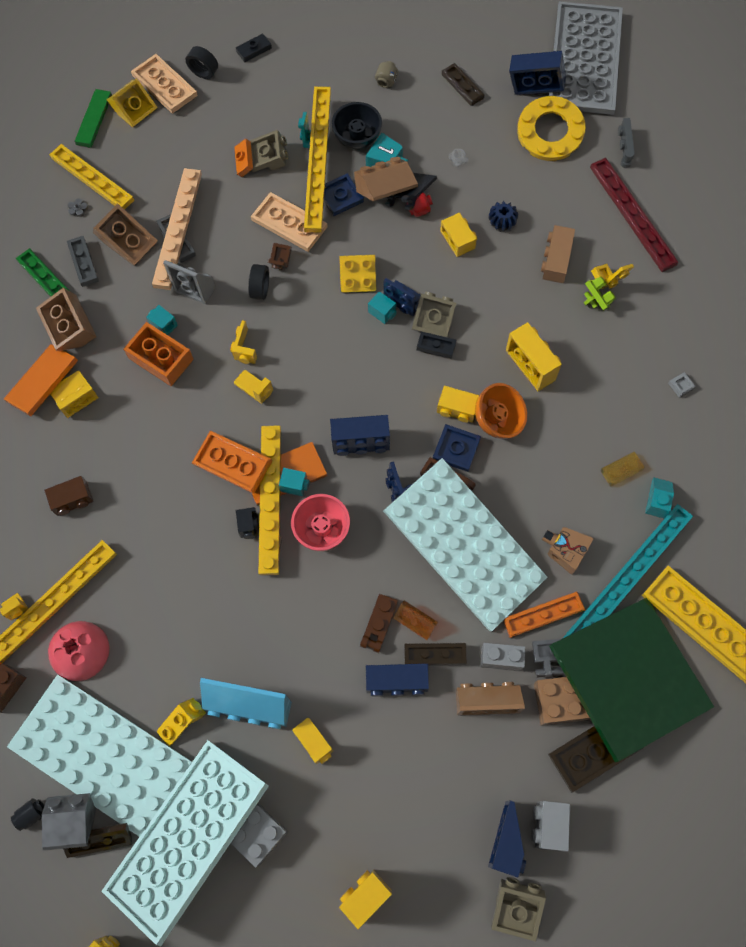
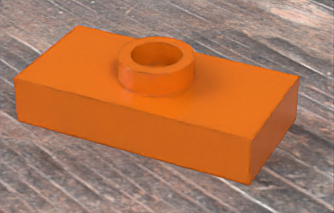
[234,138,253,177]

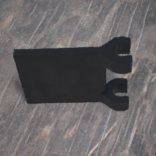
[383,173,437,210]

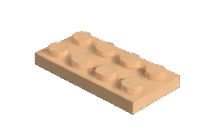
[131,54,198,114]
[251,192,328,252]

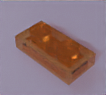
[394,600,438,640]

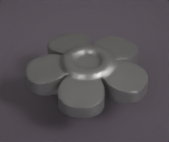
[68,198,87,216]

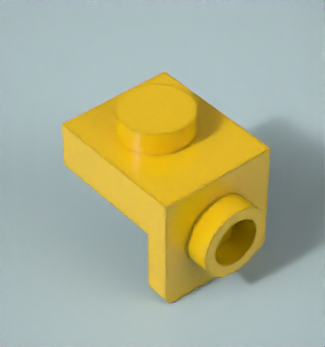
[0,593,29,621]

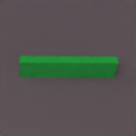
[74,89,112,148]
[16,248,70,297]

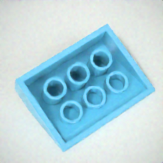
[200,678,292,730]

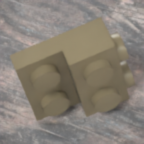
[250,130,289,173]
[412,292,456,337]
[491,877,546,942]

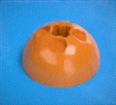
[475,383,527,439]

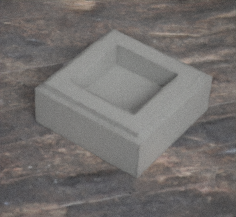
[668,372,696,398]

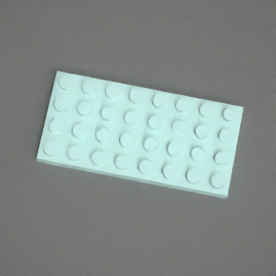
[383,458,548,632]
[7,674,192,837]
[101,740,269,946]

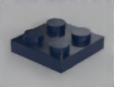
[324,173,364,216]
[433,424,481,472]

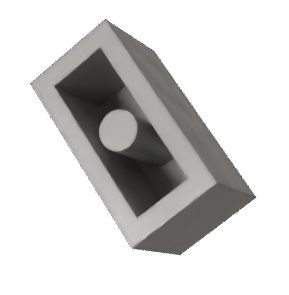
[480,643,525,671]

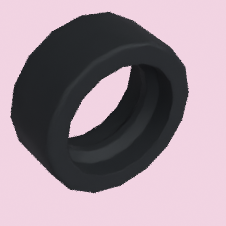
[185,46,218,79]
[248,264,270,300]

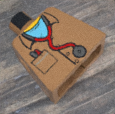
[542,527,594,575]

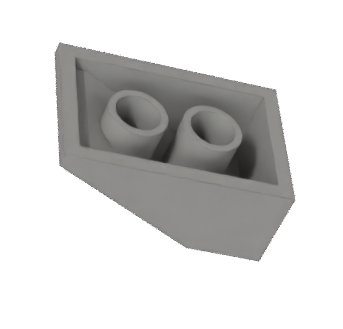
[163,260,216,304]

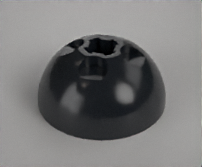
[332,102,382,149]

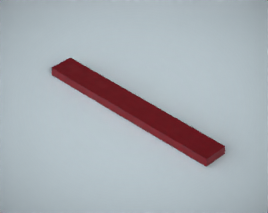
[590,158,678,272]

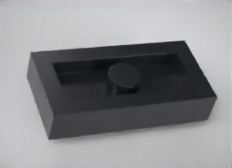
[236,33,272,62]
[416,331,457,359]

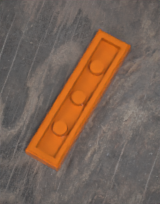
[503,592,585,638]

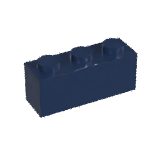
[366,664,429,697]

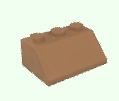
[354,157,418,201]
[36,288,97,351]
[456,682,525,716]

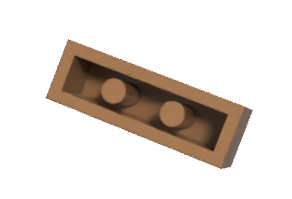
[541,225,575,283]

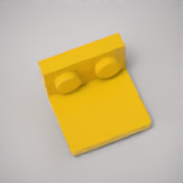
[339,255,376,292]
[50,371,99,418]

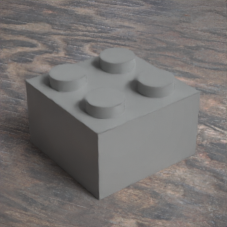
[532,801,570,851]
[231,803,288,868]

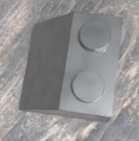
[42,793,96,850]

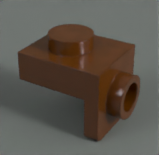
[267,243,292,270]

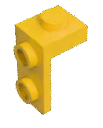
[591,264,634,289]
[230,320,257,364]
[234,370,273,404]
[157,698,206,746]
[292,718,333,764]

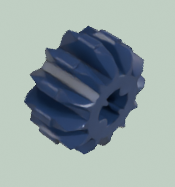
[488,201,519,231]

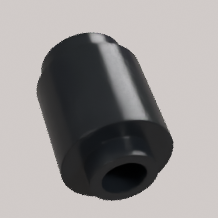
[11,798,45,831]

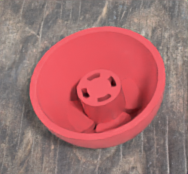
[291,494,350,551]
[48,621,109,681]

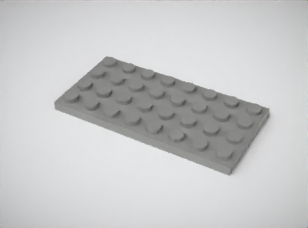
[549,1,623,115]

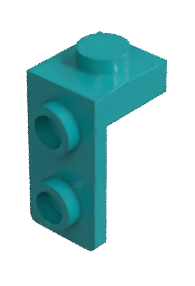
[298,112,311,148]

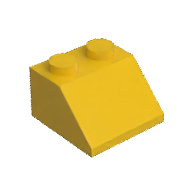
[107,78,158,127]

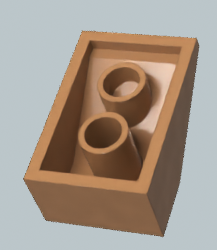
[93,203,158,266]

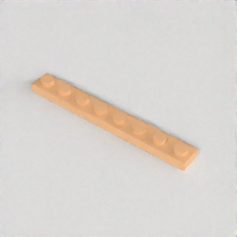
[152,168,202,290]

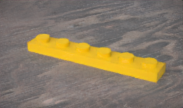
[49,144,134,210]

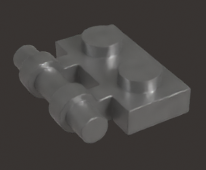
[532,639,566,679]

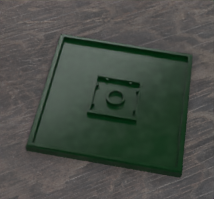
[549,598,714,763]

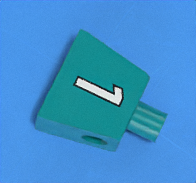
[366,133,409,167]

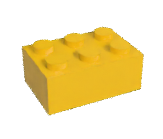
[506,322,562,391]
[339,870,392,929]

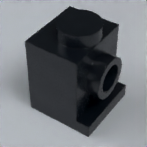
[236,507,259,539]

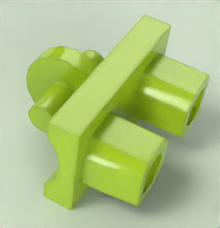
[584,277,616,310]

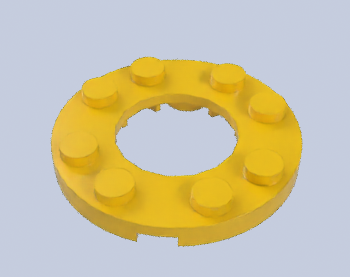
[517,96,586,161]

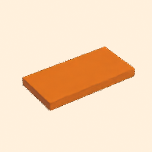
[4,344,78,417]
[192,431,273,494]
[252,442,327,506]

